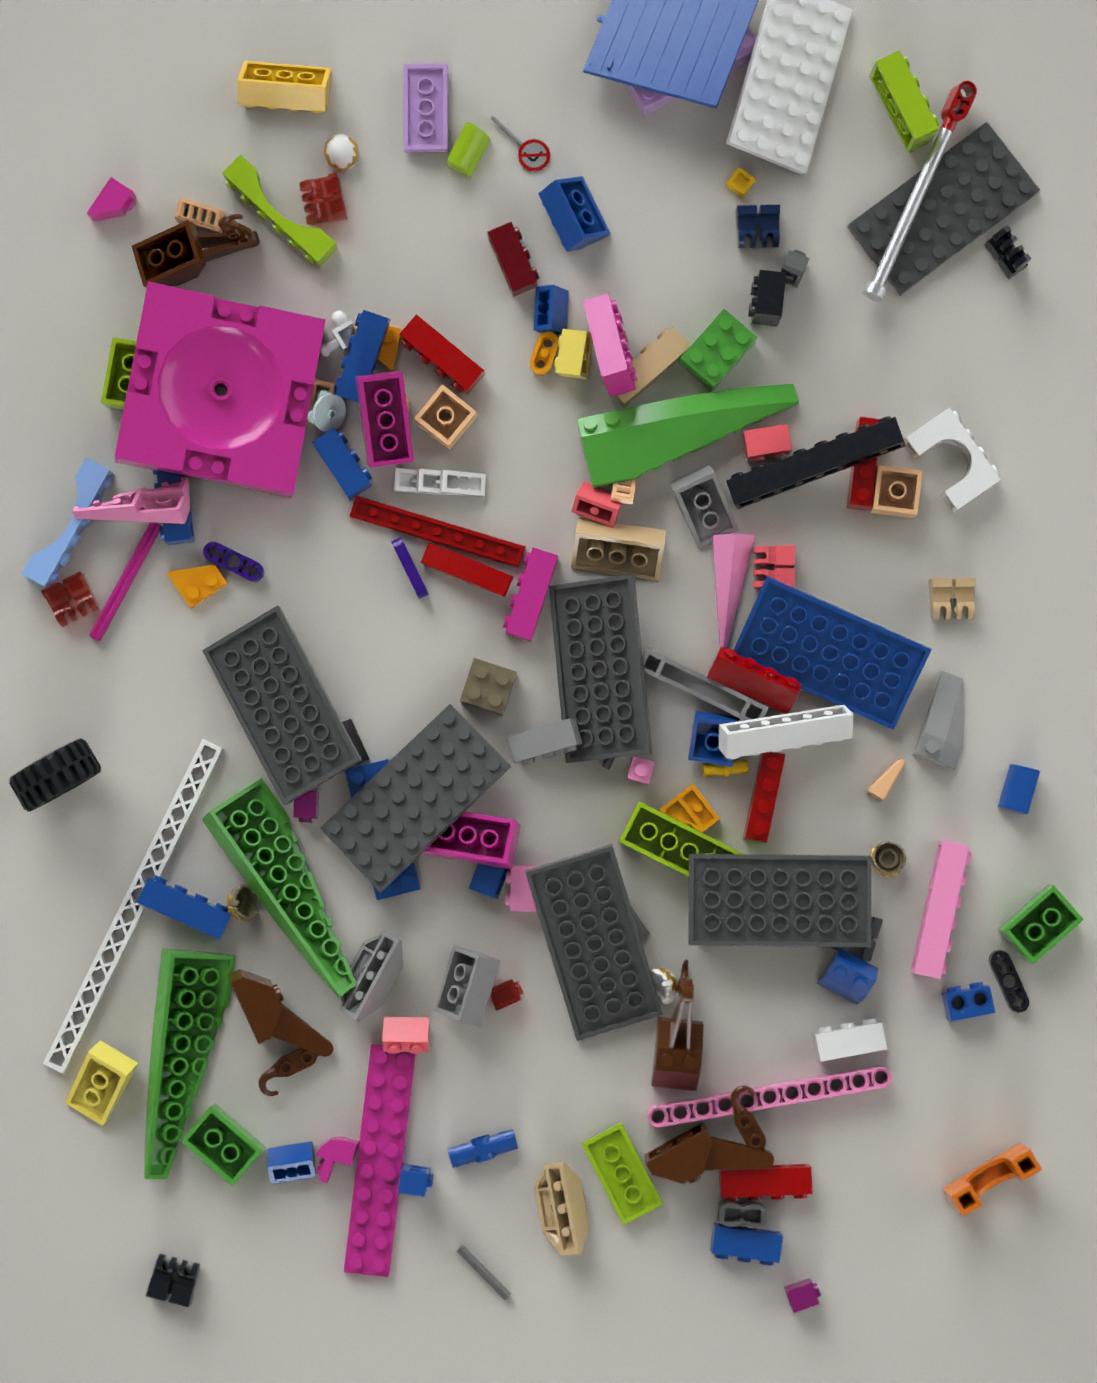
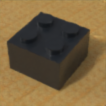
[748,270,787,327]

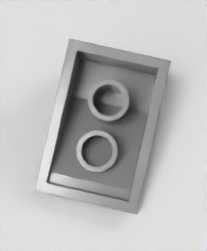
[669,465,739,548]

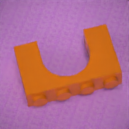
[942,1143,1042,1216]

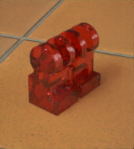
[299,172,348,225]
[41,571,99,627]

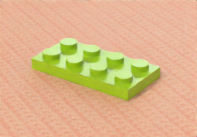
[581,1122,663,1225]

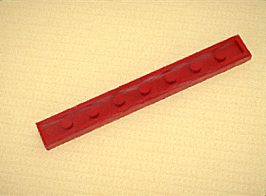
[350,495,525,568]

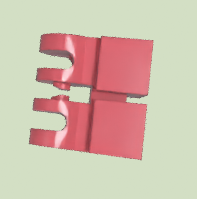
[753,545,795,589]

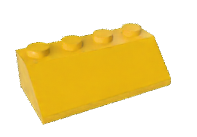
[237,61,331,113]

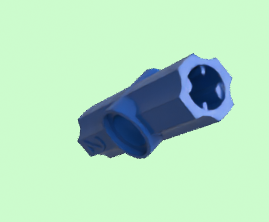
[448,1129,518,1168]

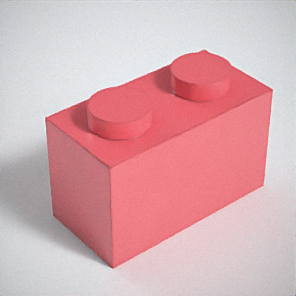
[742,424,792,463]
[571,481,623,528]
[382,1017,430,1054]

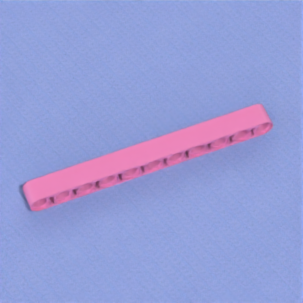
[647,1066,892,1127]

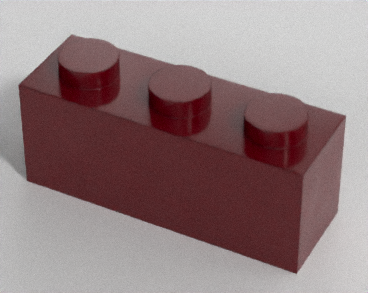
[487,222,540,297]

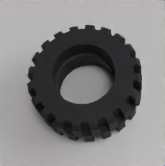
[9,738,101,812]

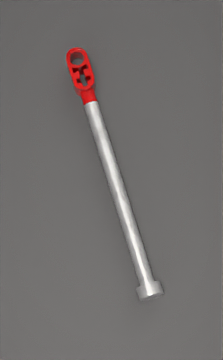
[862,81,977,302]

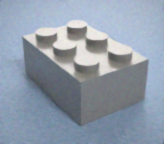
[434,946,500,1026]

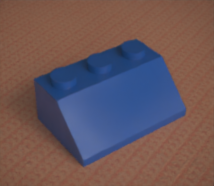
[538,176,611,252]

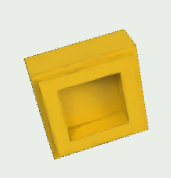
[725,167,756,199]

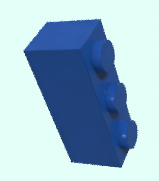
[312,428,372,500]
[710,1222,783,1266]

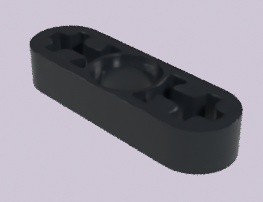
[989,950,1029,1013]

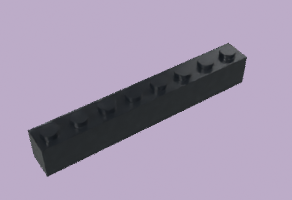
[726,416,906,509]

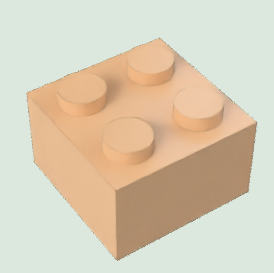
[414,384,477,451]
[869,465,923,519]

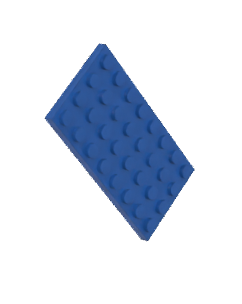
[733,576,932,730]

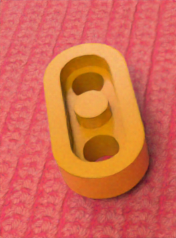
[530,331,558,376]

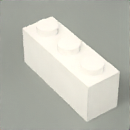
[813,1018,887,1062]

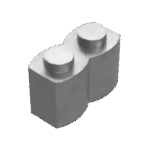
[718,1200,766,1228]

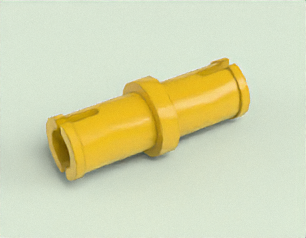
[702,759,749,777]

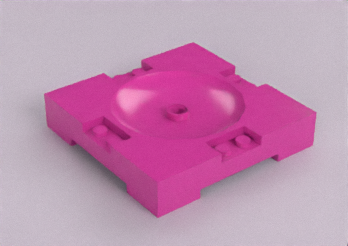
[114,282,326,498]

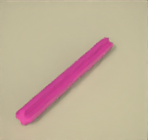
[89,522,162,641]

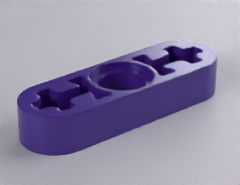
[391,537,429,599]
[203,542,264,582]

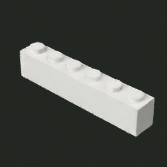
[719,705,854,759]

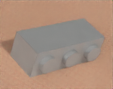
[507,718,583,765]

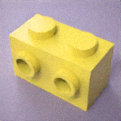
[554,329,593,379]

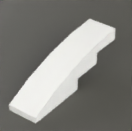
[393,468,486,497]

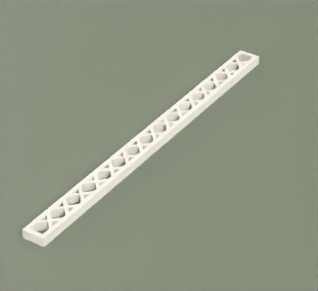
[43,739,223,1073]

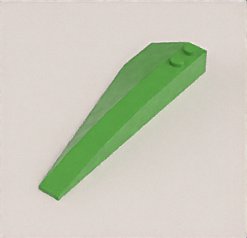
[577,384,799,488]
[202,778,357,998]
[144,949,235,1179]

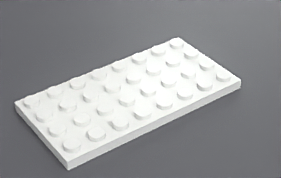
[726,0,853,175]

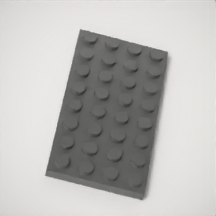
[847,122,1040,296]
[549,574,652,763]
[202,605,362,805]
[320,704,511,893]
[525,844,663,1041]
[688,854,871,947]

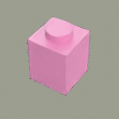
[626,756,655,785]

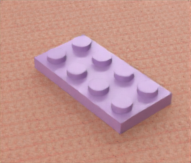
[404,64,448,152]

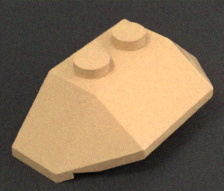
[534,1162,589,1256]

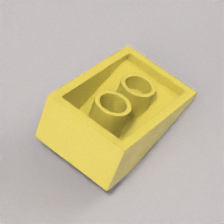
[65,1040,138,1126]

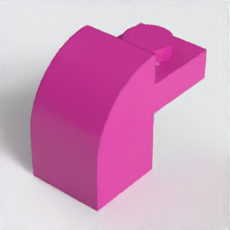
[316,1137,359,1183]

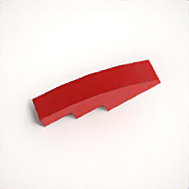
[420,543,513,597]

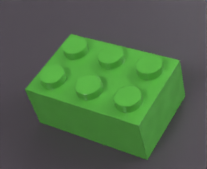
[679,309,757,392]
[998,885,1084,964]
[181,1103,266,1186]

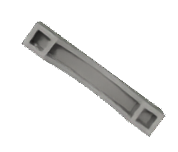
[643,648,769,721]

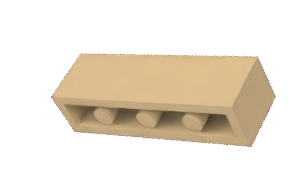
[613,327,690,408]

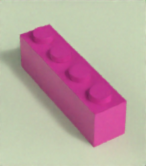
[503,547,558,642]

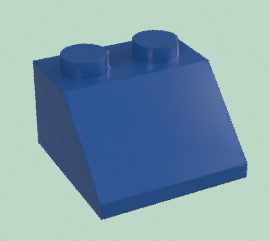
[688,711,740,767]
[817,947,878,1005]

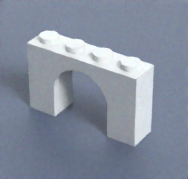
[904,407,1001,513]

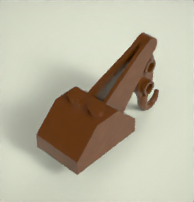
[131,214,260,288]
[651,959,704,1091]
[228,969,333,1096]
[644,1085,774,1184]

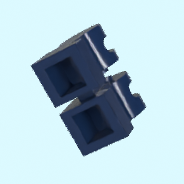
[735,205,780,248]

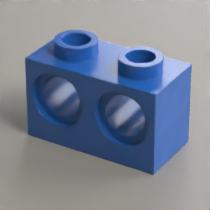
[942,982,995,1021]
[397,1164,434,1197]

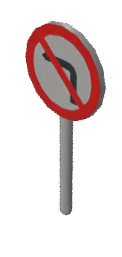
[491,116,550,172]

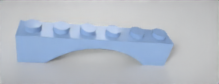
[21,457,114,589]

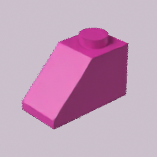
[87,177,137,222]

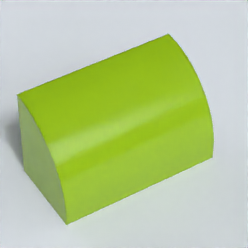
[447,121,491,178]

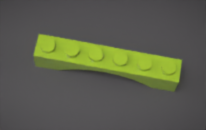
[222,154,338,267]

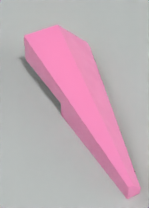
[72,476,190,524]
[712,533,755,648]

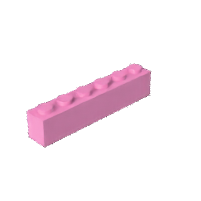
[910,841,971,979]

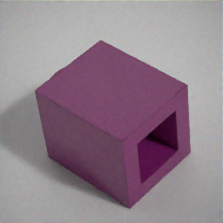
[293,791,319,823]
[784,1278,821,1313]

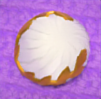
[324,134,358,172]
[650,968,678,1004]

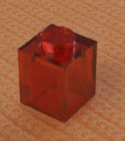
[490,978,523,1011]

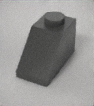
[780,250,810,288]

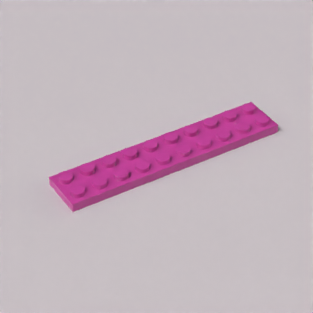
[344,1044,416,1277]

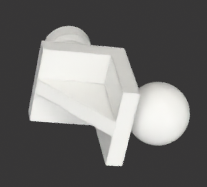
[320,311,355,357]

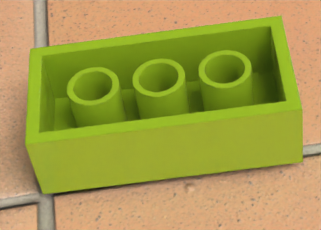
[870,50,939,153]

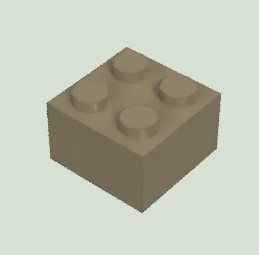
[460,658,517,716]

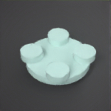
[307,390,346,432]

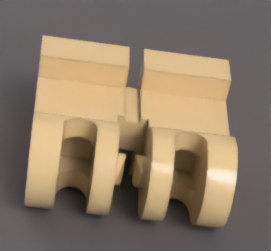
[928,578,976,620]

